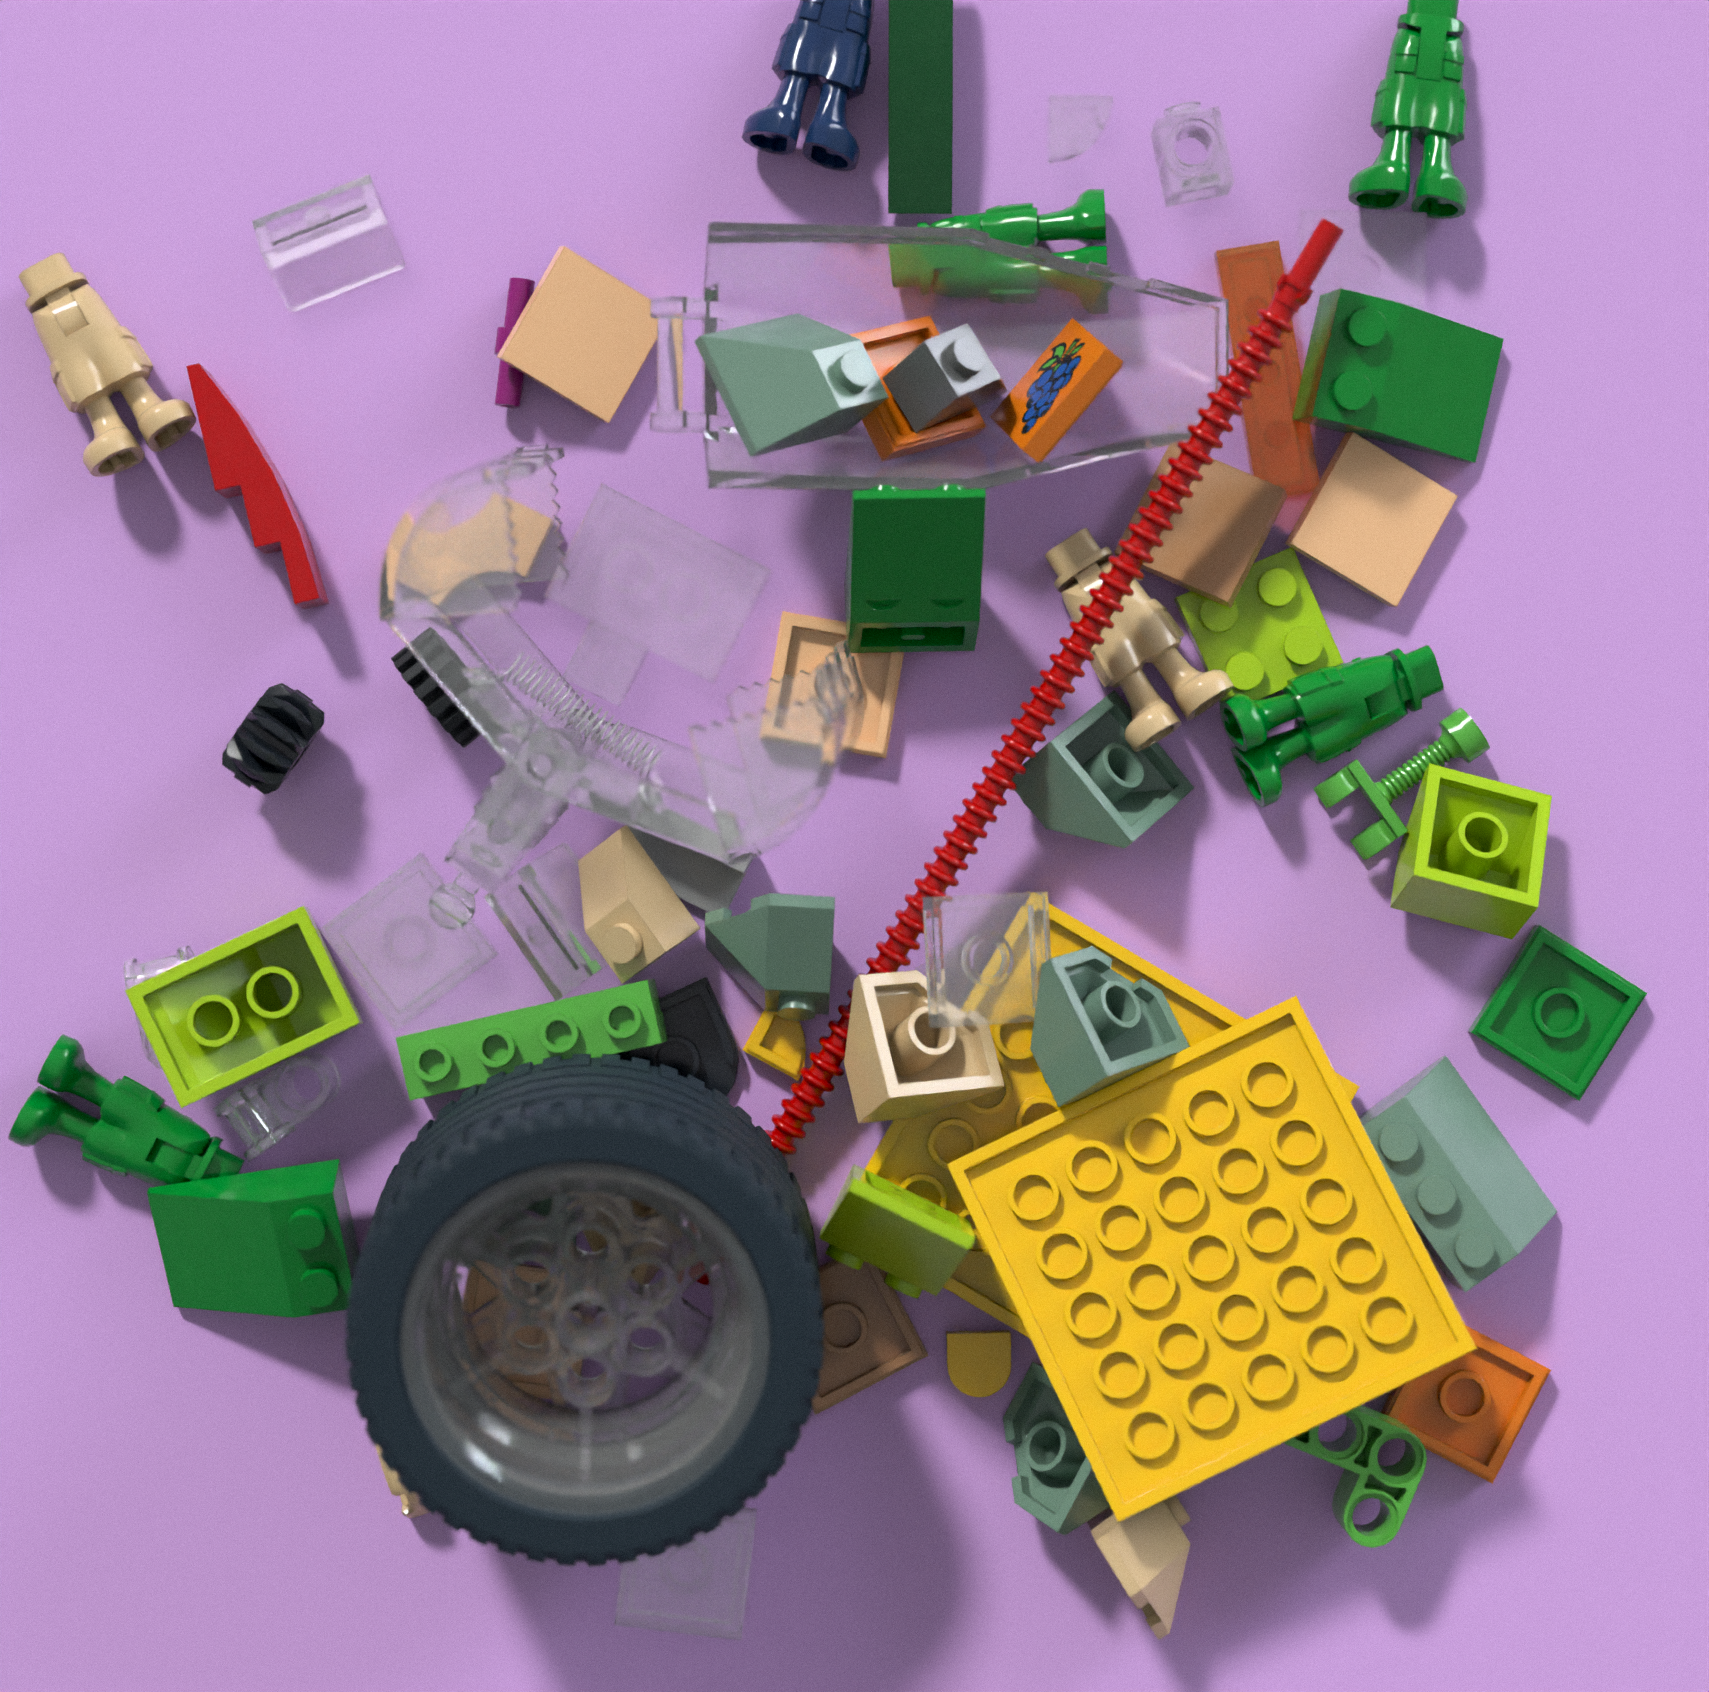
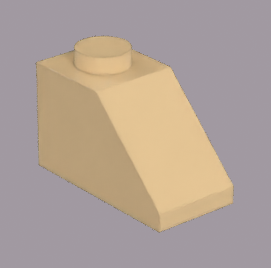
[578,825,701,984]

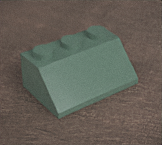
[1359,1056,1558,1292]

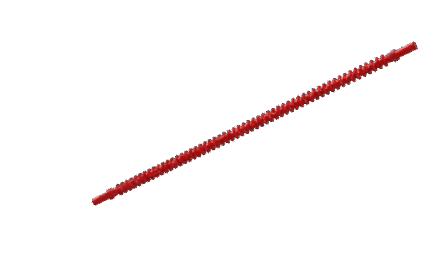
[687,218,1344,1285]

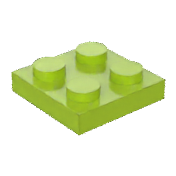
[1174,547,1344,704]

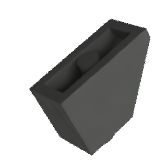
[882,323,1007,433]

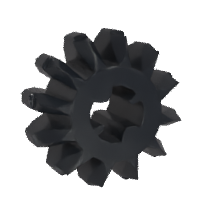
[222,683,324,794]

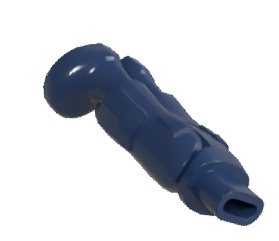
[742,0,874,171]

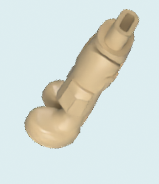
[19,253,197,477]
[1044,528,1234,752]

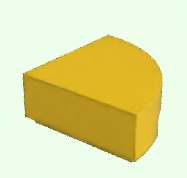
[743,1010,806,1080]

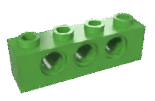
[396,979,668,1101]

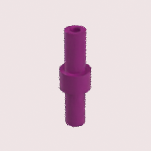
[494,278,535,408]

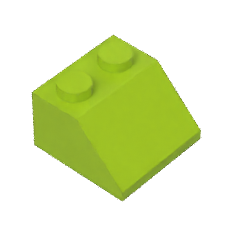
[1390,763,1552,939]

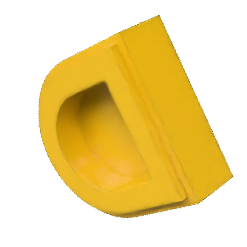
[946,1330,1011,1397]

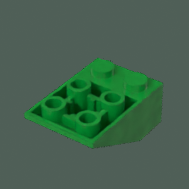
[844,484,986,653]

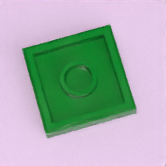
[1468,925,1647,1101]

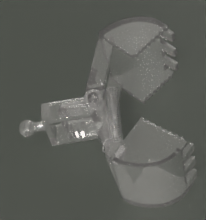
[379,444,865,930]

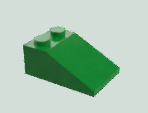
[1292,288,1504,463]
[147,1159,360,1318]

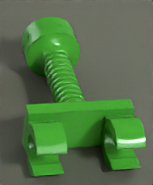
[1313,708,1490,860]

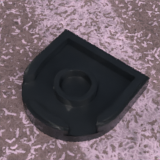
[612,977,739,1096]

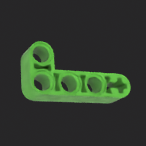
[1284,1405,1427,1548]

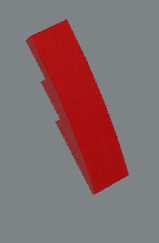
[186,363,329,610]

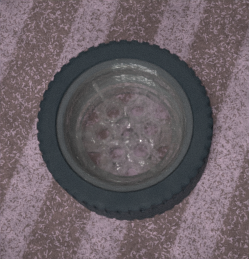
[345,1053,824,1566]

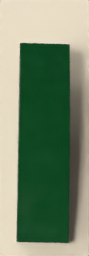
[888,0,953,214]

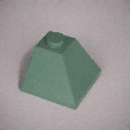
[694,313,889,458]
[1013,690,1194,848]

